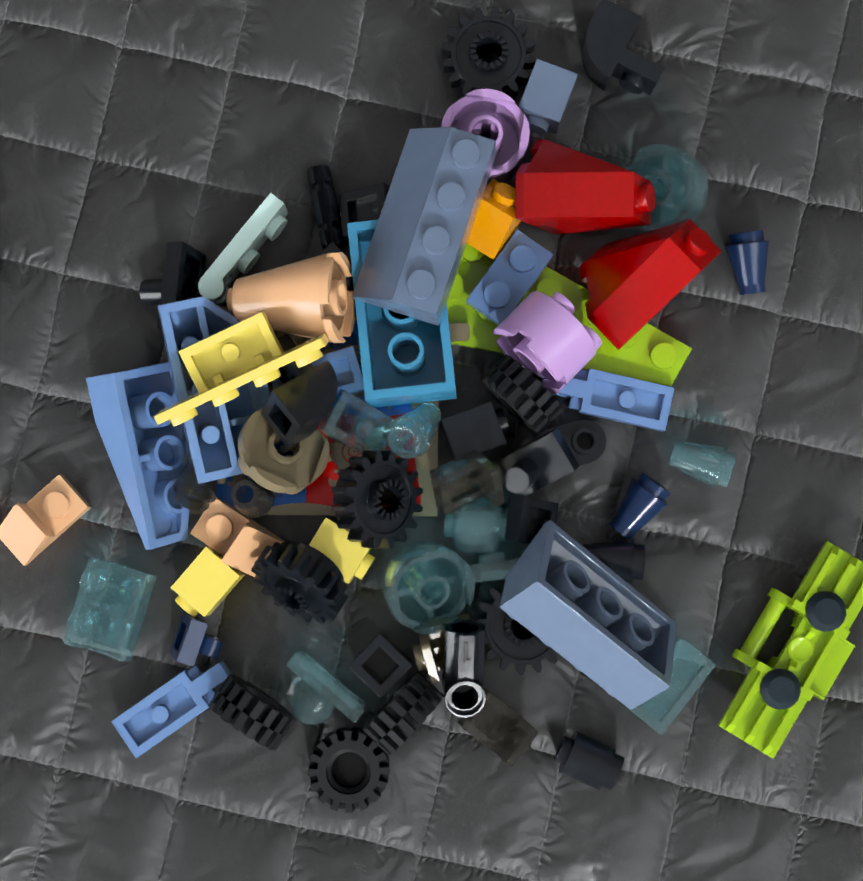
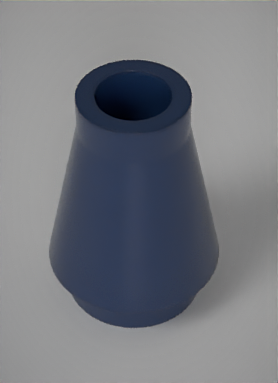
[725,230,769,295]
[609,472,671,540]

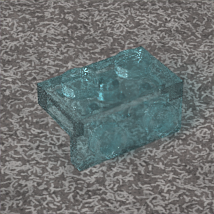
[63,558,157,662]

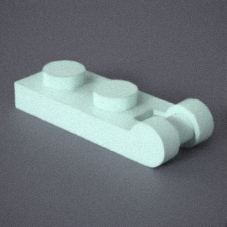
[198,193,288,306]

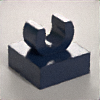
[169,612,223,667]

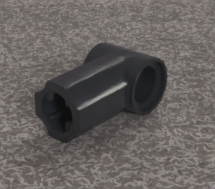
[441,619,486,718]

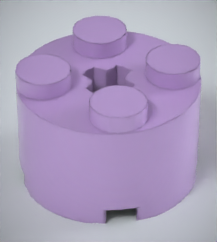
[441,89,530,184]
[494,291,602,394]

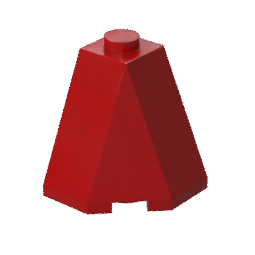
[515,139,656,235]
[579,219,722,350]

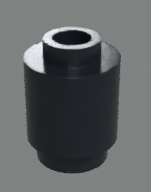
[554,731,624,790]

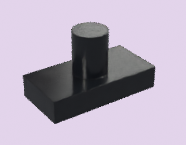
[139,241,206,329]
[480,427,580,508]

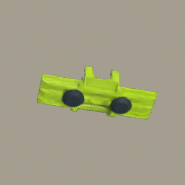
[718,541,863,759]

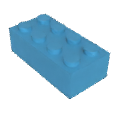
[347,220,457,408]

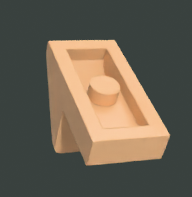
[0,474,92,566]
[190,496,285,577]

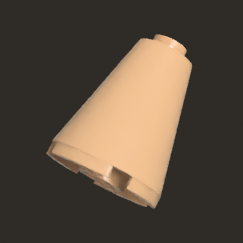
[227,252,356,343]

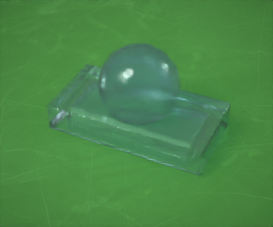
[286,650,367,725]

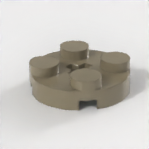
[238,408,330,495]

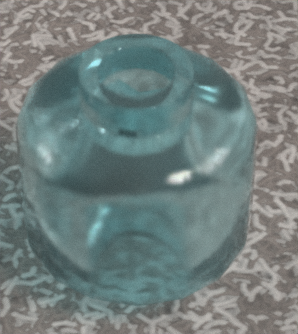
[444,496,508,553]

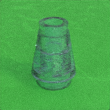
[387,402,441,459]
[669,440,737,489]

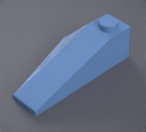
[86,362,191,550]

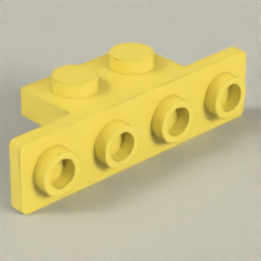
[153,311,329,427]

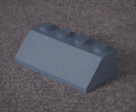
[352,127,496,326]
[499,520,677,710]

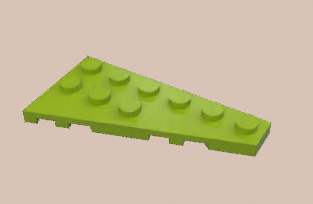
[447,244,692,387]

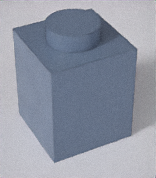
[519,59,578,134]

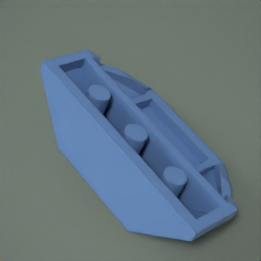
[158,296,270,484]

